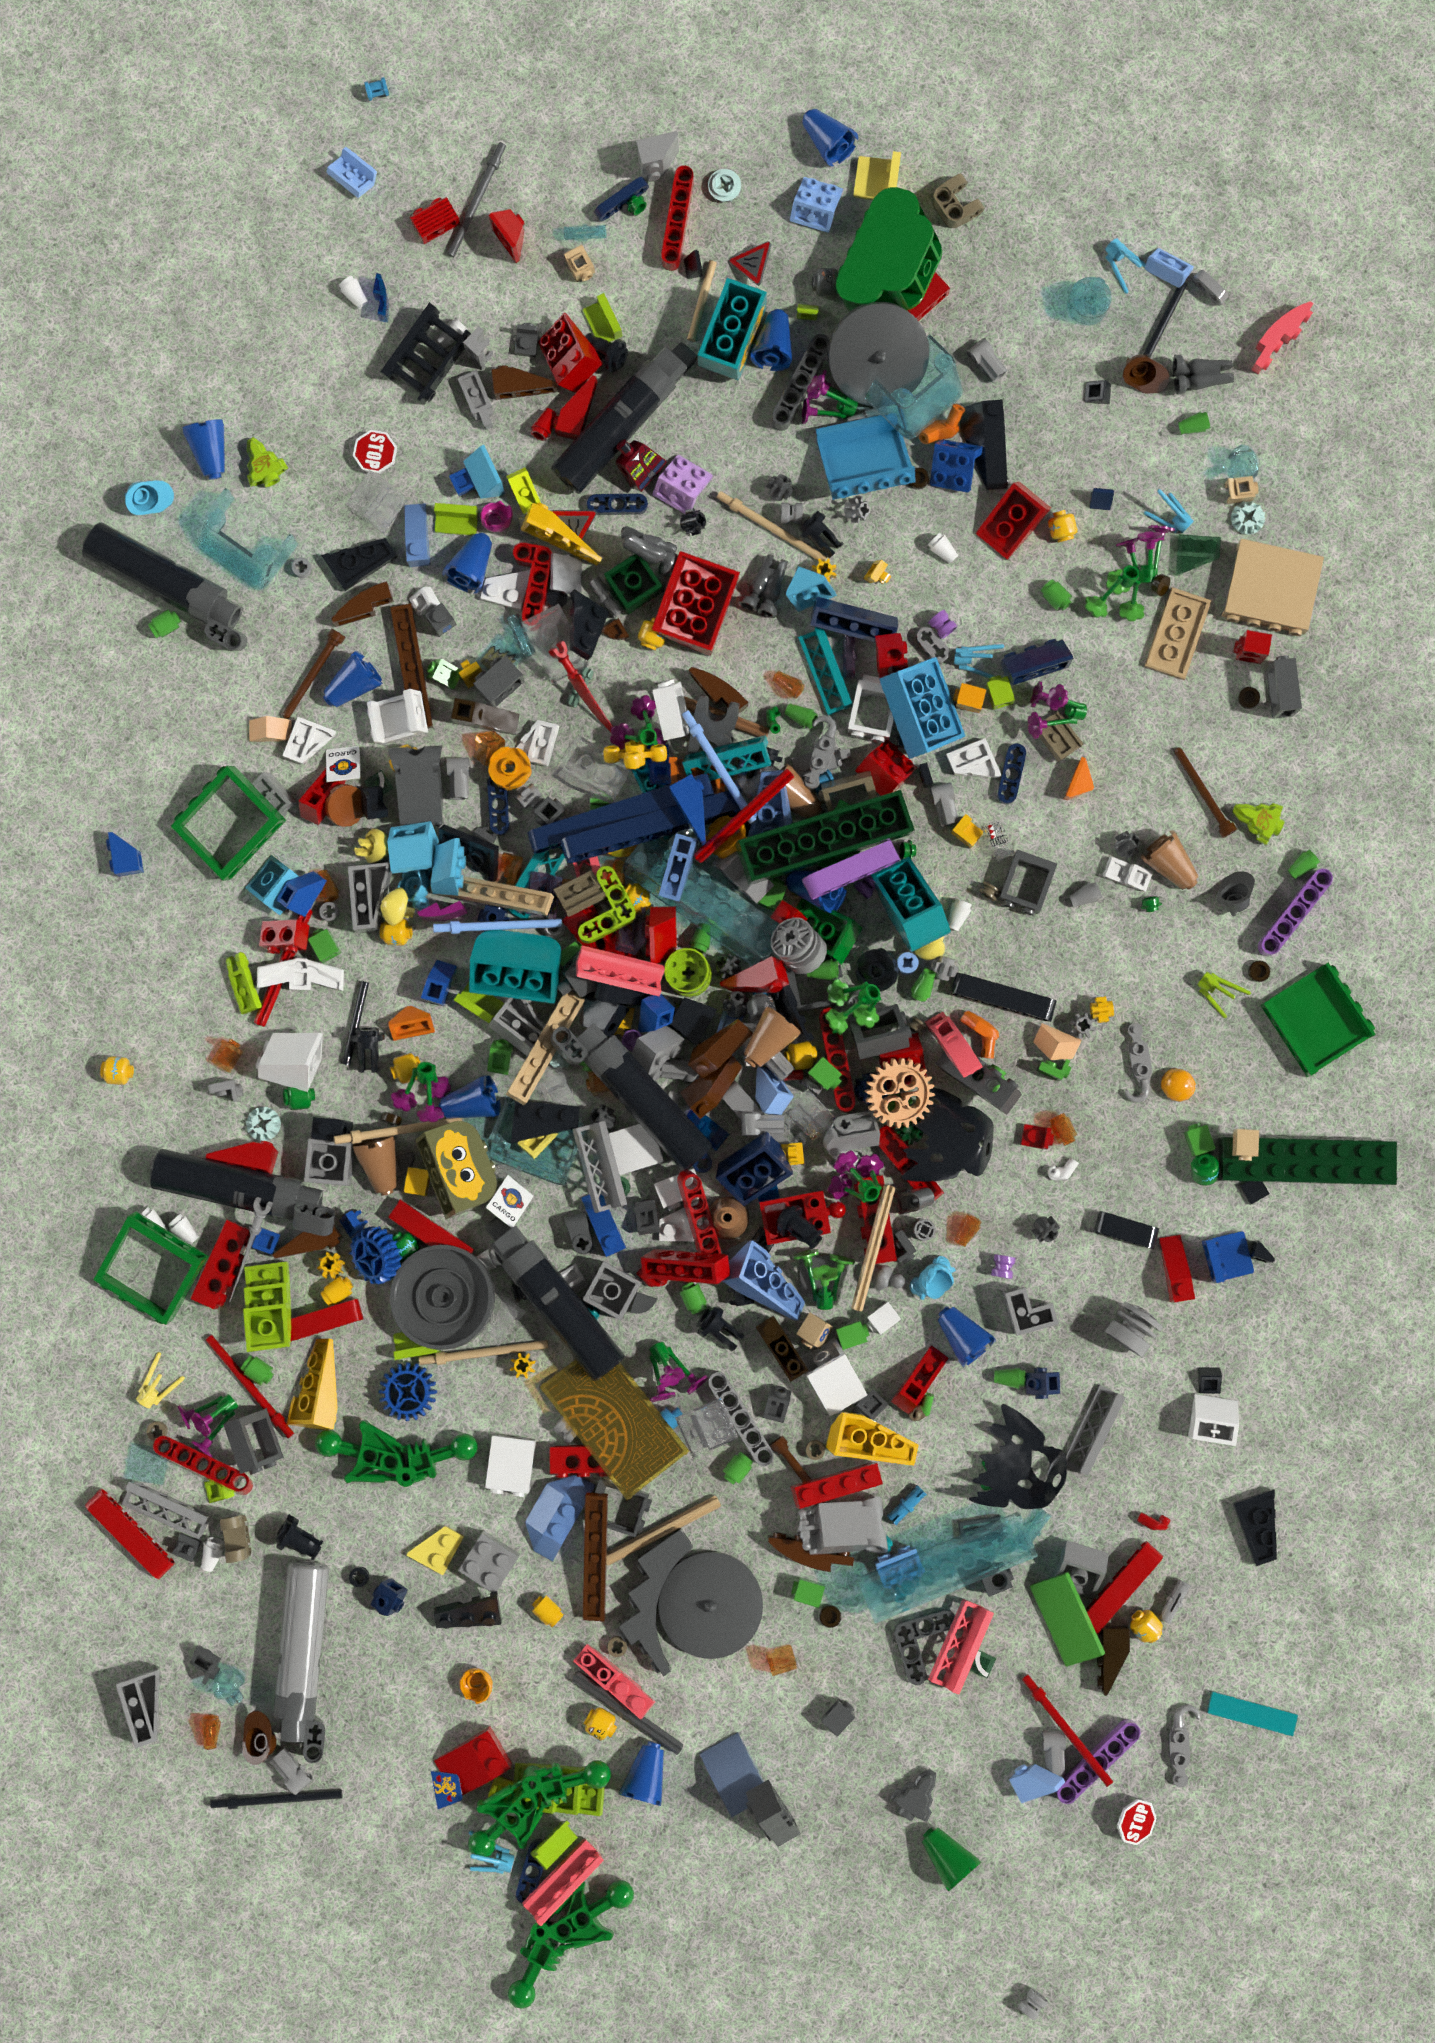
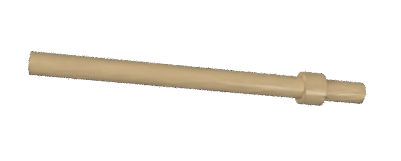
[716,491,827,561]
[334,1118,462,1145]
[419,1340,548,1365]

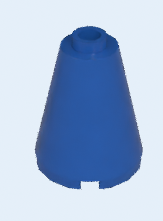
[802,109,858,167]
[750,309,792,371]
[182,419,225,480]
[442,533,492,594]
[323,651,383,707]
[786,870,847,913]
[439,1075,501,1119]
[938,1306,996,1368]
[618,1741,664,1806]

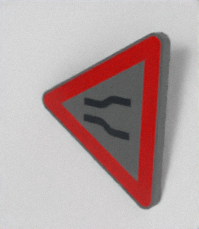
[729,241,771,286]
[552,510,597,540]

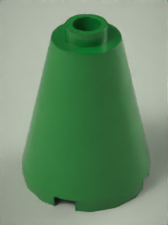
[922,1827,981,1892]

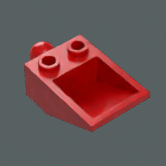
[759,1191,846,1245]

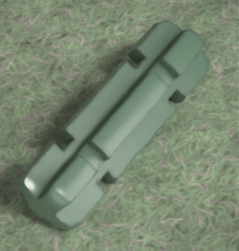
[567,667,594,707]

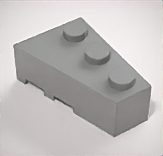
[348,862,392,933]
[488,998,545,1056]
[116,1667,160,1749]

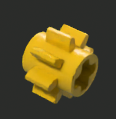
[812,558,837,583]
[1090,996,1114,1023]
[317,1252,345,1279]
[510,1352,536,1379]

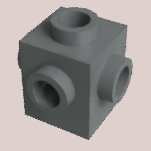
[534,796,565,826]

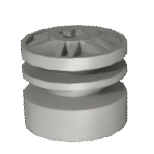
[771,917,827,974]
[1104,1301,1163,1358]

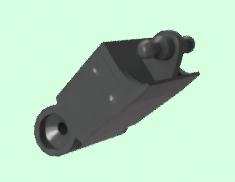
[389,745,444,827]

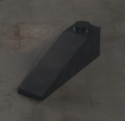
[960,399,1008,490]

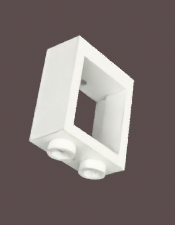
[652,679,690,740]
[847,680,894,743]

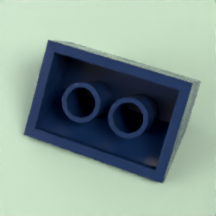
[1000,639,1074,686]
[716,1131,793,1206]

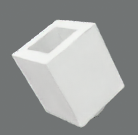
[866,1301,901,1335]

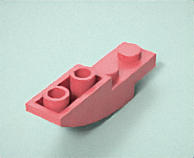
[1252,301,1314,374]
[925,1012,982,1078]
[573,1644,655,1719]

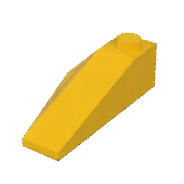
[520,503,602,566]
[287,1338,337,1430]
[826,1412,919,1466]

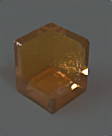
[474,731,505,766]
[766,1645,797,1676]

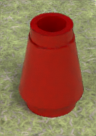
[531,408,557,441]

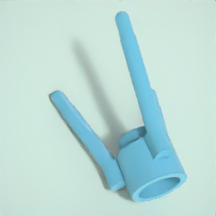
[1105,238,1146,294]
[1144,489,1194,533]
[954,644,1004,679]
[469,1831,514,1874]

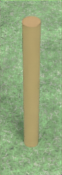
[687,260,717,342]

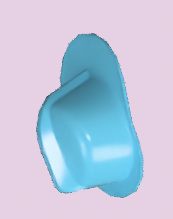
[125,480,174,515]

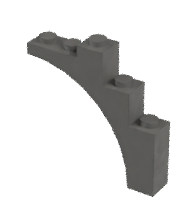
[618,1528,693,1677]

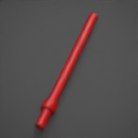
[206,1335,295,1439]
[1021,1674,1113,1787]

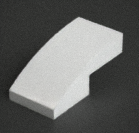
[1102,857,1153,892]

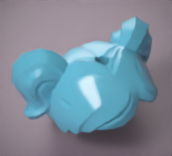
[397,868,432,911]
[909,1256,956,1300]

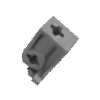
[823,1111,880,1156]

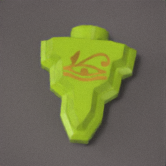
[246,437,288,487]
[1232,803,1285,845]

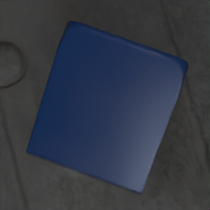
[1090,488,1114,510]

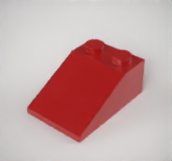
[975,481,1052,560]
[434,1726,512,1796]

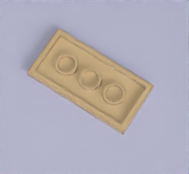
[1144,587,1212,680]

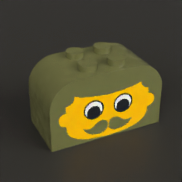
[415,1121,497,1220]

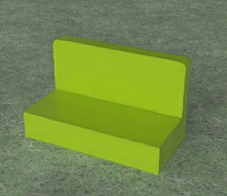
[583,293,623,342]
[434,503,479,536]
[454,982,504,1024]
[393,1332,440,1360]
[530,1820,578,1870]

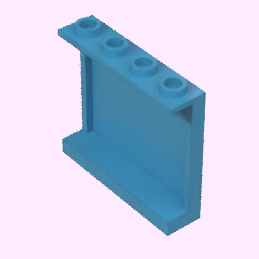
[815,411,915,500]

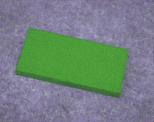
[1030,1572,1105,1667]

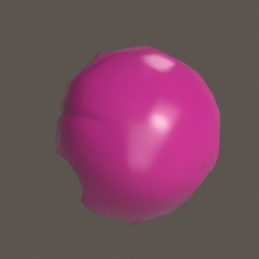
[480,501,513,532]

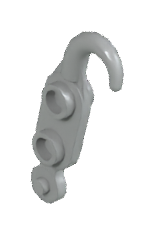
[805,716,836,789]
[1125,1023,1152,1103]
[1169,1704,1200,1787]

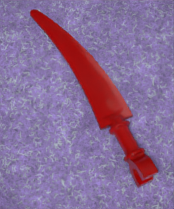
[548,641,613,734]

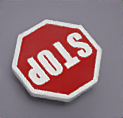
[353,430,397,474]
[1117,1799,1157,1845]

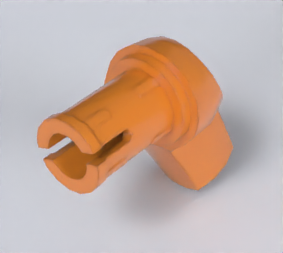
[918,404,965,444]
[960,1011,999,1059]

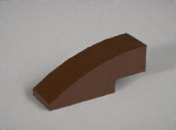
[331,581,394,627]
[688,667,748,713]

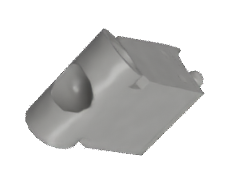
[797,1497,888,1555]

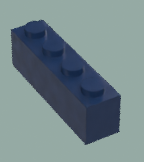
[810,596,898,642]

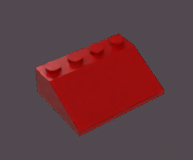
[651,551,740,656]

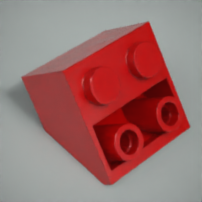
[855,740,918,796]
[645,906,677,964]
[878,1033,927,1089]

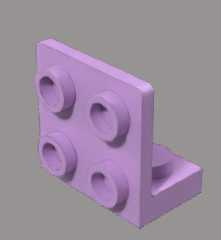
[652,455,713,514]

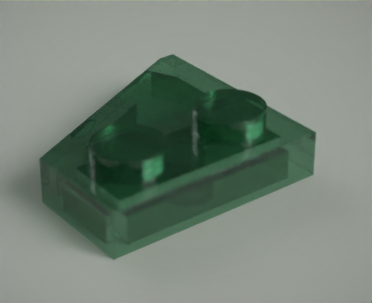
[1175,534,1221,576]

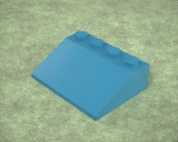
[879,657,965,759]

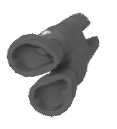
[1172,355,1234,395]
[621,526,678,577]
[738,554,788,618]

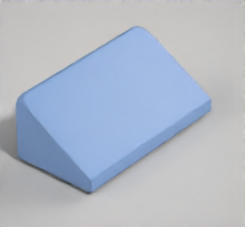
[1145,248,1194,288]

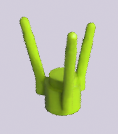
[1197,972,1251,1018]

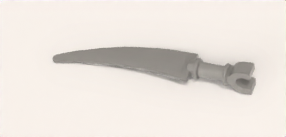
[228,1197,273,1307]

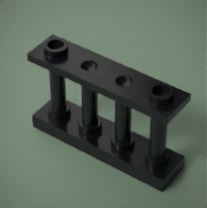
[380,302,471,405]

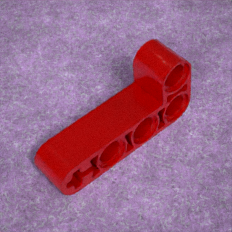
[513,543,552,631]

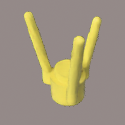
[136,1352,185,1408]

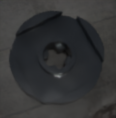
[856,948,900,992]

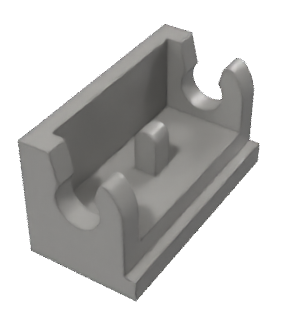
[463,326,493,370]
[252,772,299,816]

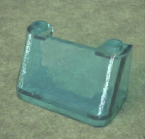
[486,1096,586,1185]

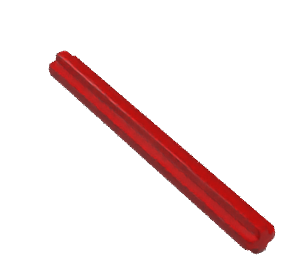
[694,769,794,863]
[254,909,312,1027]

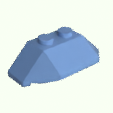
[525,1474,595,1562]

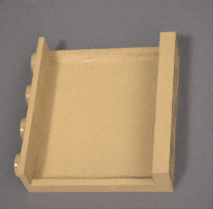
[1222,539,1324,636]

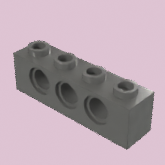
[935,1051,1022,1115]

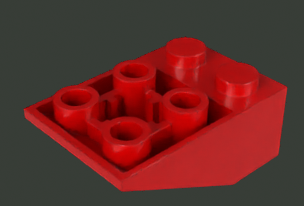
[538,312,602,393]

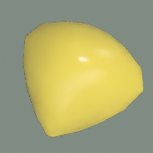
[354,828,389,863]
[381,887,415,926]
[914,937,945,960]

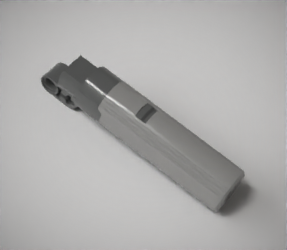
[273,1562,330,1763]

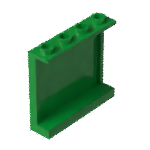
[1260,962,1376,1077]

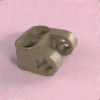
[933,173,985,228]
[219,1515,251,1563]

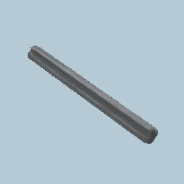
[572,1671,683,1755]

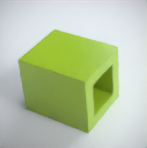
[985,675,1015,710]

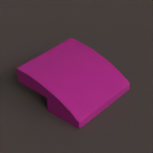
[417,901,468,922]

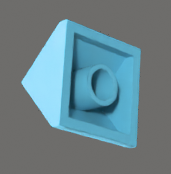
[463,445,505,499]
[786,566,837,612]

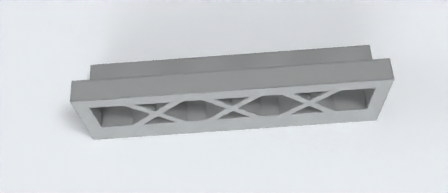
[572,1121,627,1213]
[1066,1384,1126,1476]
[122,1480,212,1540]

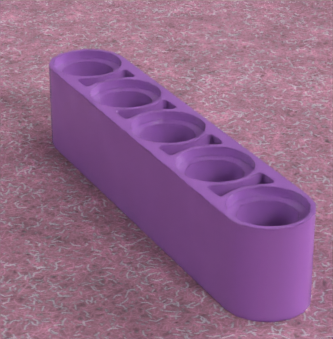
[802,840,900,900]
[1258,868,1333,957]
[1055,1719,1141,1804]

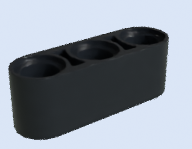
[594,975,653,1005]
[1094,1211,1159,1249]

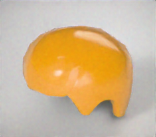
[1161,1068,1196,1102]
[460,1668,493,1704]

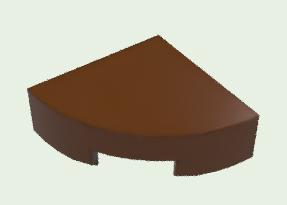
[602,618,629,640]

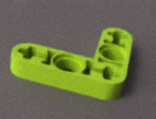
[578,866,636,944]

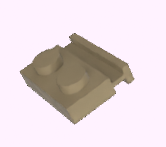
[1039,711,1084,763]
[554,870,606,917]

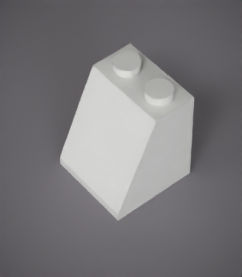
[256,1033,323,1092]
[800,1337,867,1416]

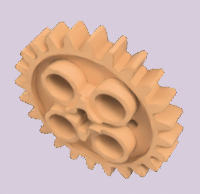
[865,1058,935,1128]

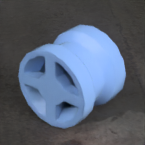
[897,952,919,975]

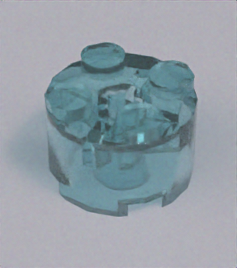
[1067,277,1112,326]

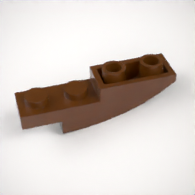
[768,1532,854,1572]

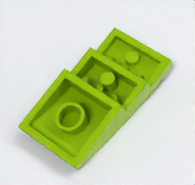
[243,1262,291,1352]
[513,1762,605,1817]

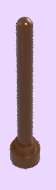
[282,628,346,719]
[1174,747,1238,838]
[769,1435,829,1503]

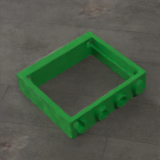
[171,766,287,881]
[93,1211,209,1325]

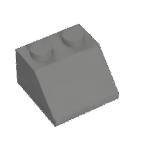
[636,131,679,182]
[1054,1540,1109,1599]

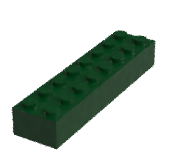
[735,790,915,885]
[1219,1137,1397,1185]

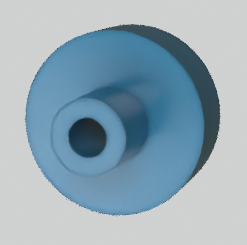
[660,1407,683,1430]

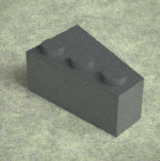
[745,1779,801,1847]

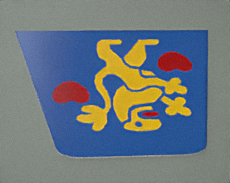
[431,1771,463,1809]

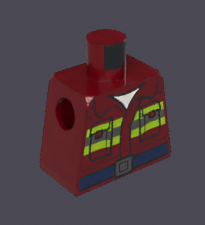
[616,439,667,492]

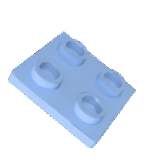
[789,177,843,233]

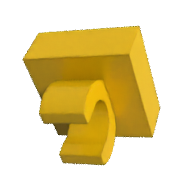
[863,560,891,584]
[459,659,482,689]
[781,1142,804,1166]

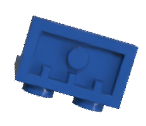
[930,439,983,493]
[1201,1231,1254,1283]

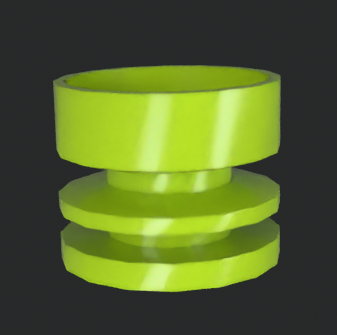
[664,948,712,998]

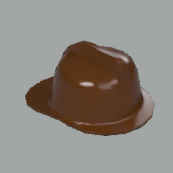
[1123,354,1169,394]
[242,1711,277,1765]

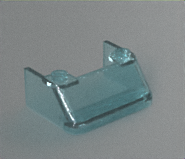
[865,334,963,439]
[197,488,299,591]

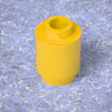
[320,1276,354,1306]
[532,1595,564,1628]

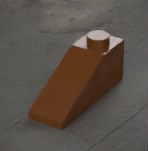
[491,365,558,400]
[688,1019,753,1078]
[680,1055,742,1119]
[273,1225,342,1258]

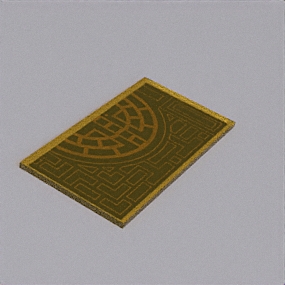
[540,1360,689,1500]

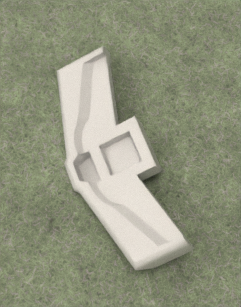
[257,957,344,991]

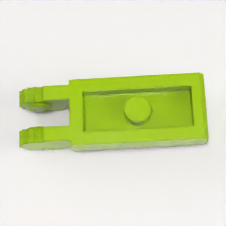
[226,952,262,1015]

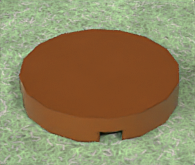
[325,784,363,827]

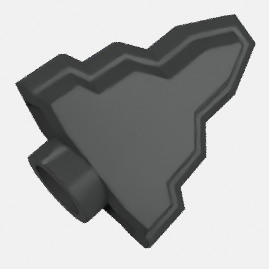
[890,1768,936,1822]

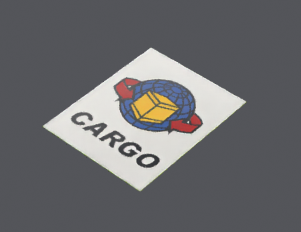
[326,746,360,782]
[486,1175,533,1228]

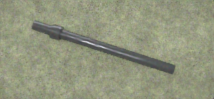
[447,142,506,258]

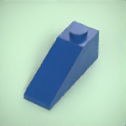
[669,774,706,846]
[581,1194,627,1257]

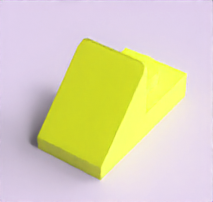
[506,467,541,514]

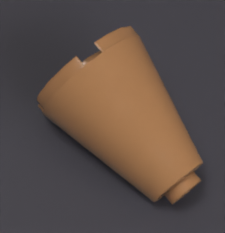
[780,764,822,819]
[1141,830,1198,890]
[744,1007,801,1068]
[352,1136,397,1196]
[709,1197,749,1240]

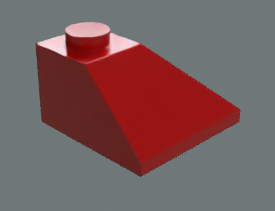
[488,209,525,263]

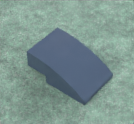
[700,1732,764,1817]

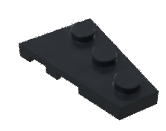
[321,538,398,591]
[570,589,609,661]
[439,824,499,882]
[771,985,814,1047]
[511,1101,580,1144]
[1233,1489,1277,1566]
[434,1591,502,1629]

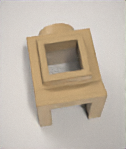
[564,244,595,282]
[1225,476,1258,504]

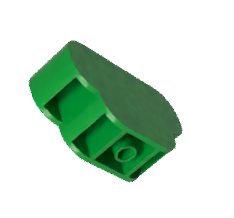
[836,187,943,312]

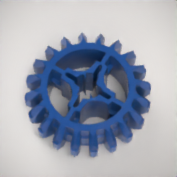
[349,1226,403,1284]
[378,1362,437,1421]

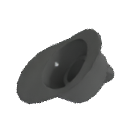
[1216,871,1255,916]

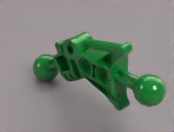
[315,1419,478,1487]
[468,1760,611,1857]
[508,1880,634,2009]

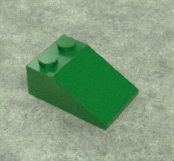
[796,898,863,965]

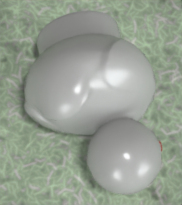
[870,1265,905,1291]

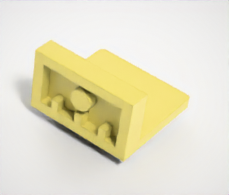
[853,151,901,200]

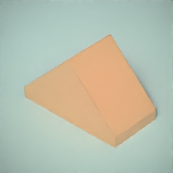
[249,716,292,742]
[1033,1023,1081,1060]

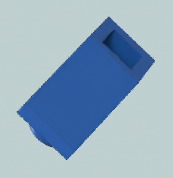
[106,832,144,877]
[276,871,327,917]
[421,960,457,1006]
[638,994,674,1033]

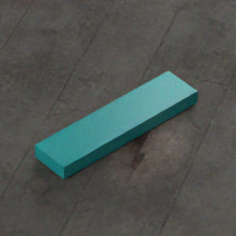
[1207,1691,1298,1736]

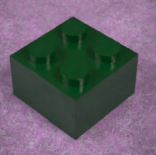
[604,554,663,614]

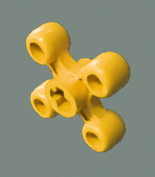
[603,740,667,769]

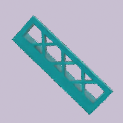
[798,627,852,716]
[682,735,771,781]
[504,847,565,920]

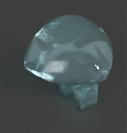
[1223,444,1259,479]
[213,1668,246,1706]

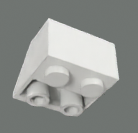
[1188,1394,1239,1446]

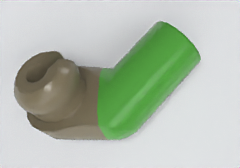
[909,1392,934,1421]

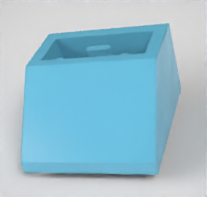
[387,821,439,874]
[430,838,466,896]

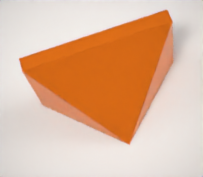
[1064,757,1094,801]
[388,1006,435,1041]

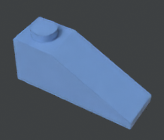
[405,503,431,567]
[658,833,699,902]

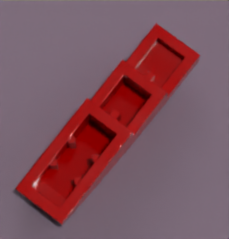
[878,1124,944,1201]
[388,1199,475,1253]

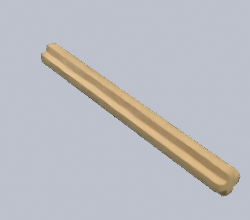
[851,1185,895,1312]
[607,1496,721,1566]

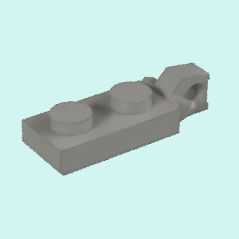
[457,370,494,430]
[791,747,852,778]

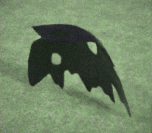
[901,1087,994,1182]
[969,1404,1067,1509]

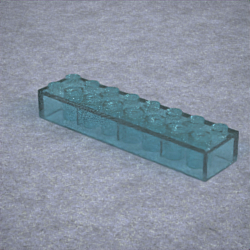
[621,839,779,966]
[856,1512,1038,1624]

